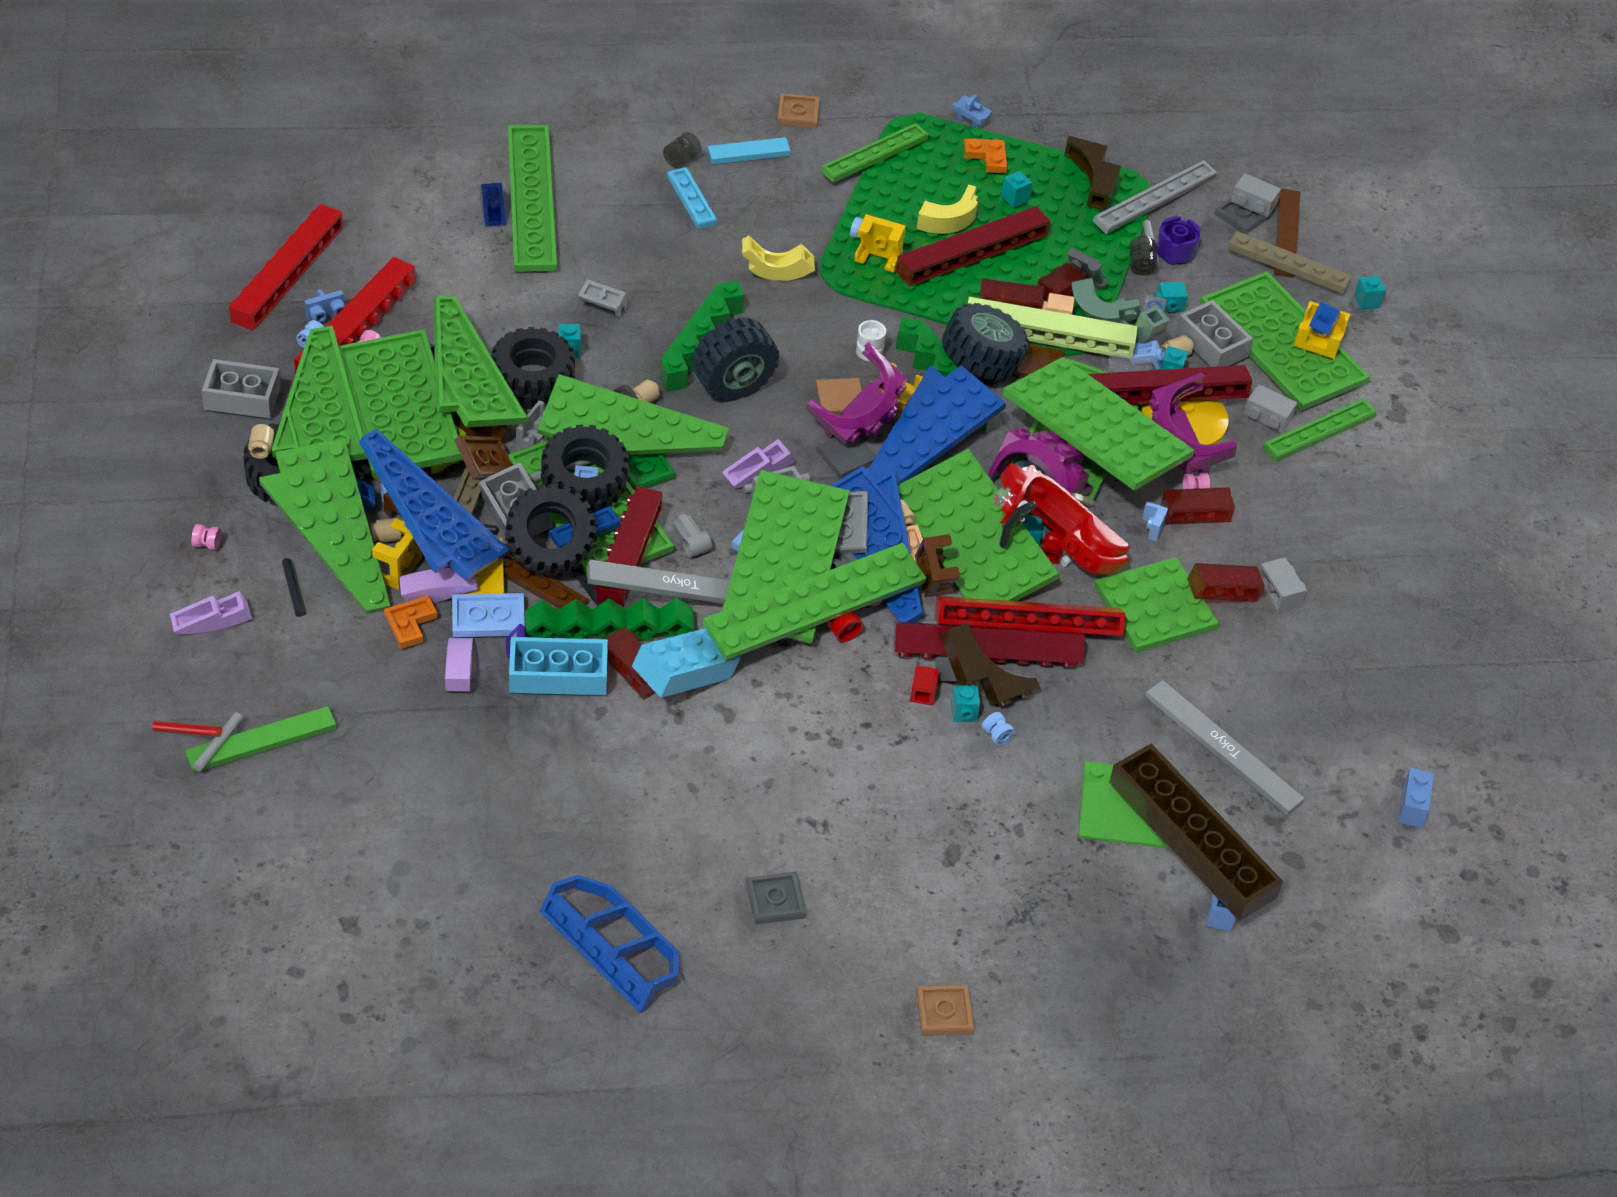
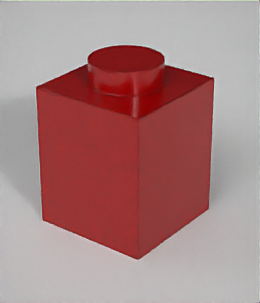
[910,665,939,706]

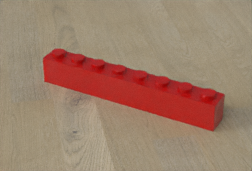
[228,203,343,331]
[294,256,417,375]
[934,596,1125,636]

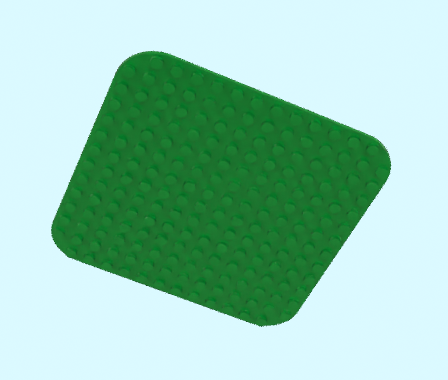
[820,112,1151,356]

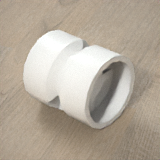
[856,320,886,361]

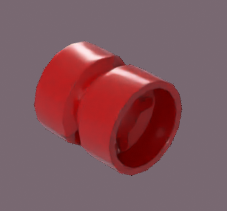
[825,611,863,643]

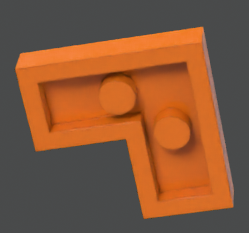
[964,139,1007,173]
[384,595,437,649]

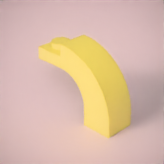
[917,185,978,234]
[742,235,815,281]

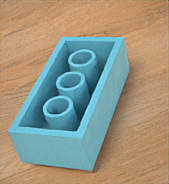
[632,629,741,698]
[509,637,608,695]

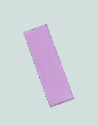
[722,439,794,489]
[400,568,478,603]
[170,591,252,634]
[445,638,473,691]

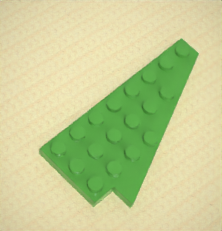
[433,296,527,427]
[272,326,368,461]
[537,374,729,455]
[259,438,390,614]

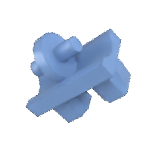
[952,94,992,128]
[305,289,345,323]

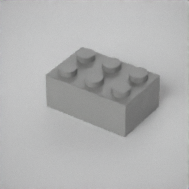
[1176,300,1253,367]
[202,359,281,418]
[479,463,553,538]

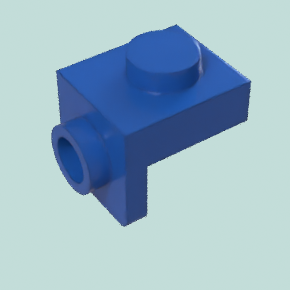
[1309,302,1340,335]

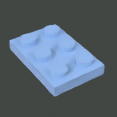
[452,593,525,637]

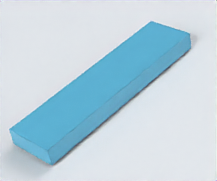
[707,137,791,165]
[667,167,717,229]

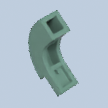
[1071,278,1142,324]
[1113,298,1170,343]

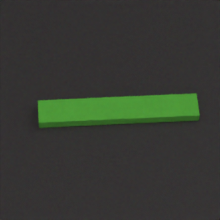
[821,123,929,183]
[1262,398,1377,462]
[185,706,337,773]

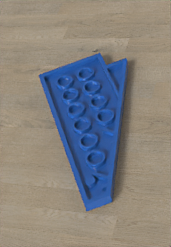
[868,365,1006,485]
[359,429,509,581]
[830,466,923,623]

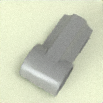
[672,514,712,558]

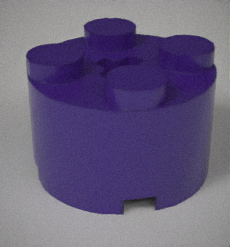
[1156,216,1201,265]

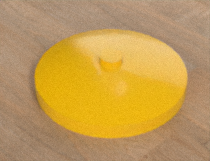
[1141,400,1229,445]

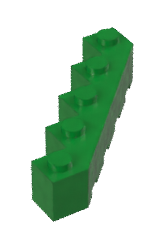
[660,280,744,392]
[896,316,988,430]
[525,598,694,642]

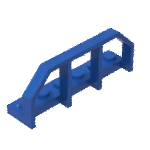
[539,875,679,1013]

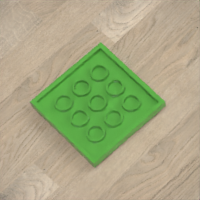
[1094,557,1219,653]

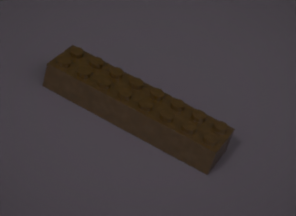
[1109,743,1283,921]

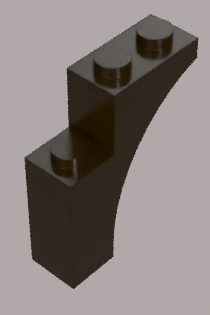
[1064,136,1121,211]
[939,622,1040,707]

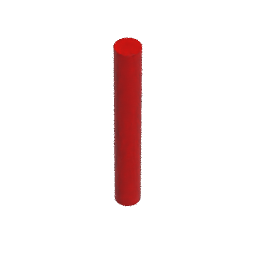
[152,721,222,737]

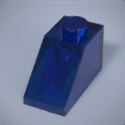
[479,183,506,226]

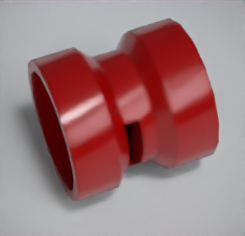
[1040,531,1064,564]

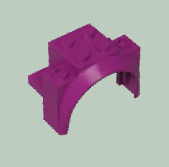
[806,342,907,445]
[1149,372,1237,475]
[987,428,1093,496]

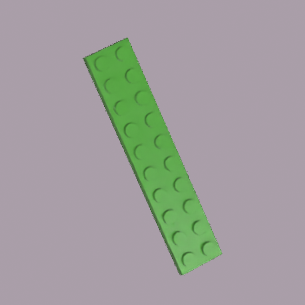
[508,125,557,272]
[702,543,927,661]

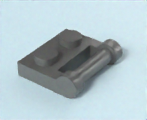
[1067,247,1107,289]

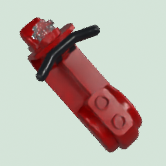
[993,461,1130,576]

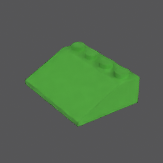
[1078,762,1182,849]

